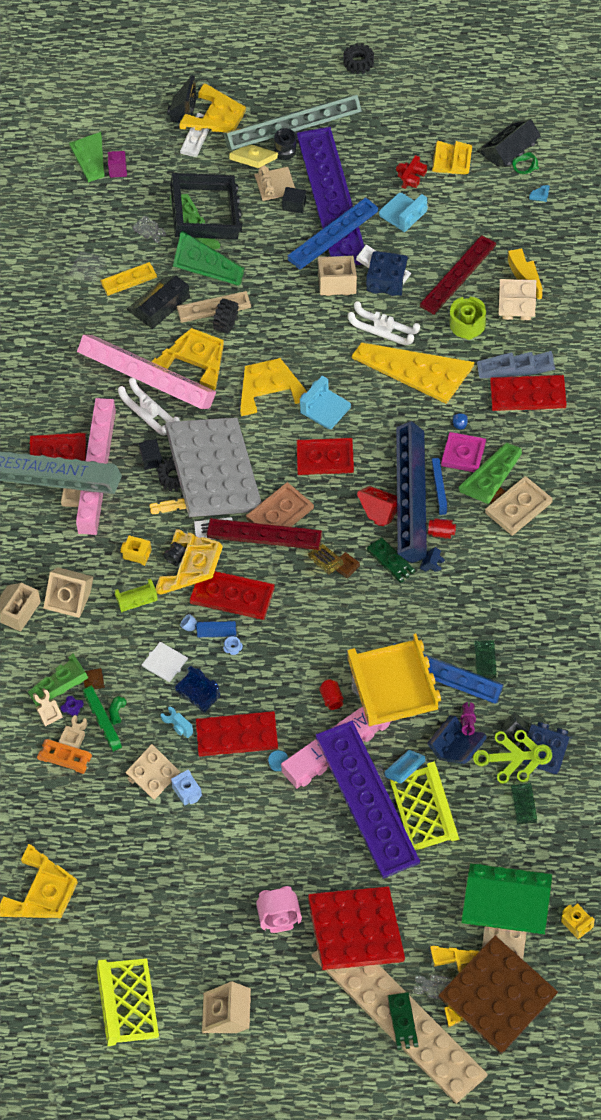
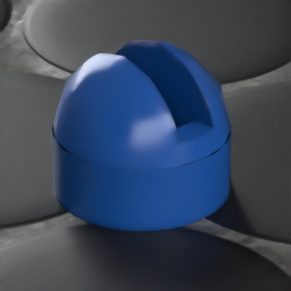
[453,414,468,430]

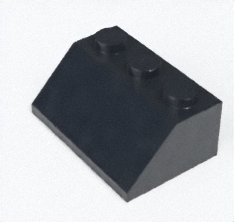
[477,119,541,167]
[127,275,190,329]

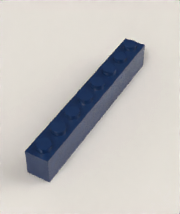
[396,421,427,563]

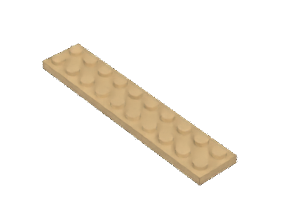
[312,950,488,1104]

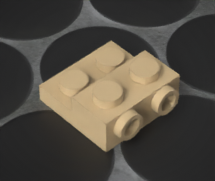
[499,279,536,320]

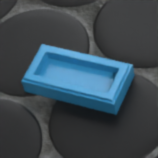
[385,750,426,783]

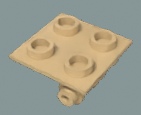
[254,165,295,201]
[125,744,180,800]
[482,926,527,959]

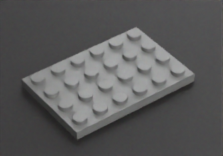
[165,418,262,517]

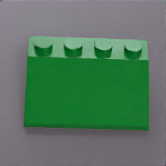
[461,863,553,935]

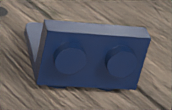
[366,251,408,296]
[427,715,487,764]
[522,721,572,774]

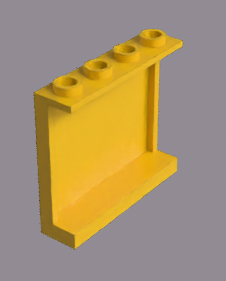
[347,633,441,727]

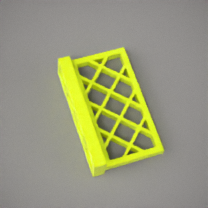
[390,761,460,850]
[96,958,159,1046]

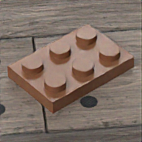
[246,482,314,527]

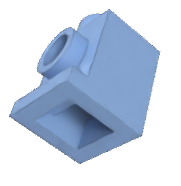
[171,769,202,805]

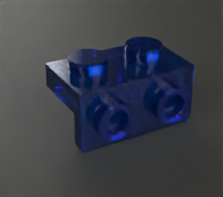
[175,666,220,713]

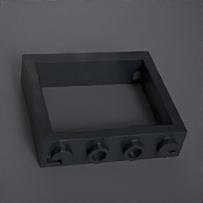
[170,173,243,239]

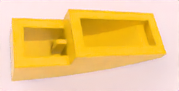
[508,248,543,299]

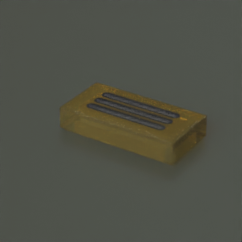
[308,544,344,575]

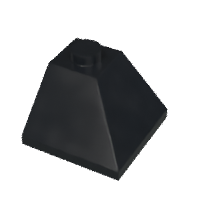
[167,75,197,123]

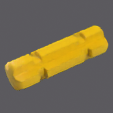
[150,498,186,514]

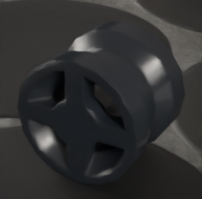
[163,542,185,566]

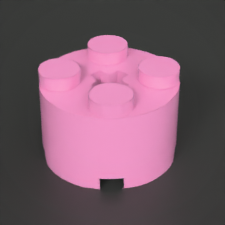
[256,886,302,933]

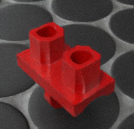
[396,155,427,189]

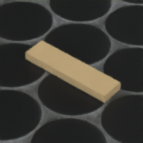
[177,291,251,323]

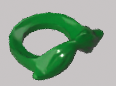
[512,152,539,174]

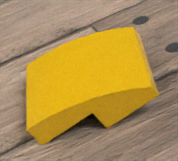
[432,141,472,174]

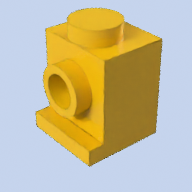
[121,536,152,566]
[561,903,595,939]

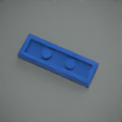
[432,458,447,515]

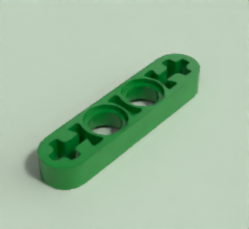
[82,685,122,752]

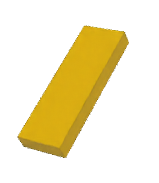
[100,262,157,296]

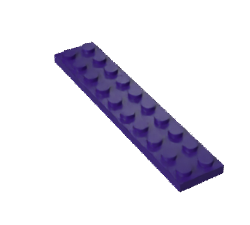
[297,127,365,266]

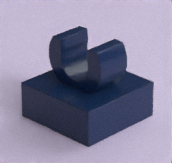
[420,547,445,572]

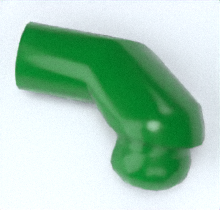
[108,696,127,725]

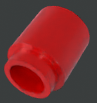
[428,518,456,539]
[319,679,344,710]

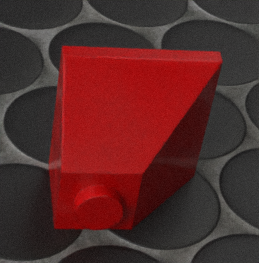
[357,486,397,526]

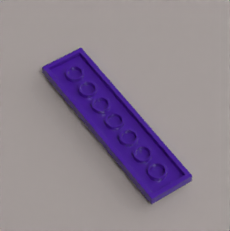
[315,720,420,879]

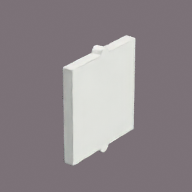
[142,642,188,682]

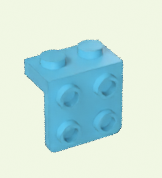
[379,193,428,232]
[300,376,351,429]

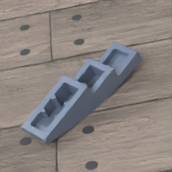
[477,351,556,378]

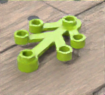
[473,730,552,784]

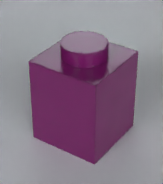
[108,151,127,178]

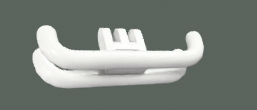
[348,301,420,345]
[118,378,180,436]

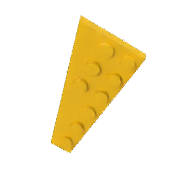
[352,343,475,404]

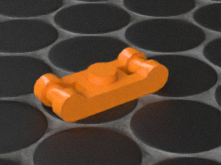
[37,739,92,774]

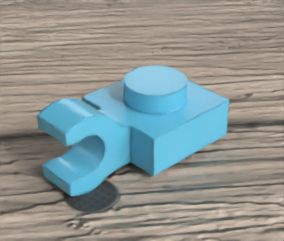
[161,707,193,738]

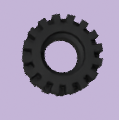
[343,43,374,74]
[213,298,239,334]
[158,457,182,492]

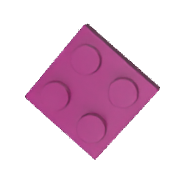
[441,432,486,472]

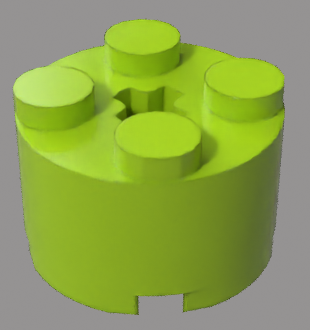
[450,297,486,340]

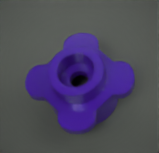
[61,696,84,717]

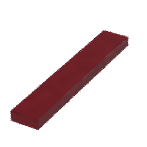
[420,235,496,315]
[206,518,323,550]

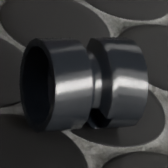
[274,128,297,160]

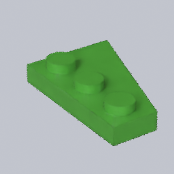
[69,132,105,183]
[28,654,88,707]

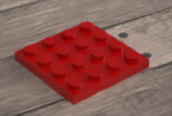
[307,886,405,970]

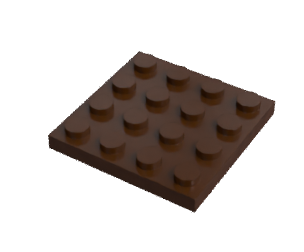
[438,935,558,1055]

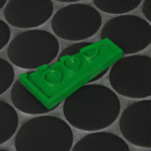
[173,231,245,286]

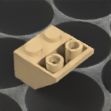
[0,583,41,632]

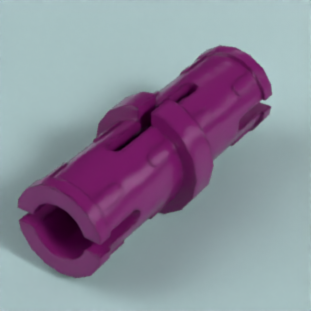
[460,702,476,735]

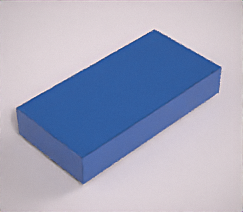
[197,621,237,638]

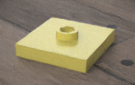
[229,144,278,168]

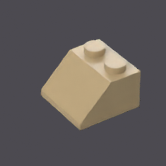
[318,256,357,296]
[44,567,93,618]
[202,981,251,1033]

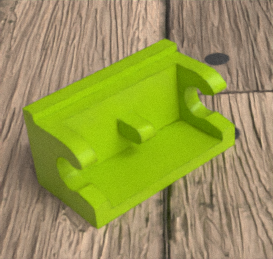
[114,579,158,612]

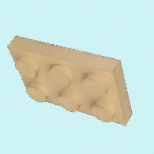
[485,476,553,536]

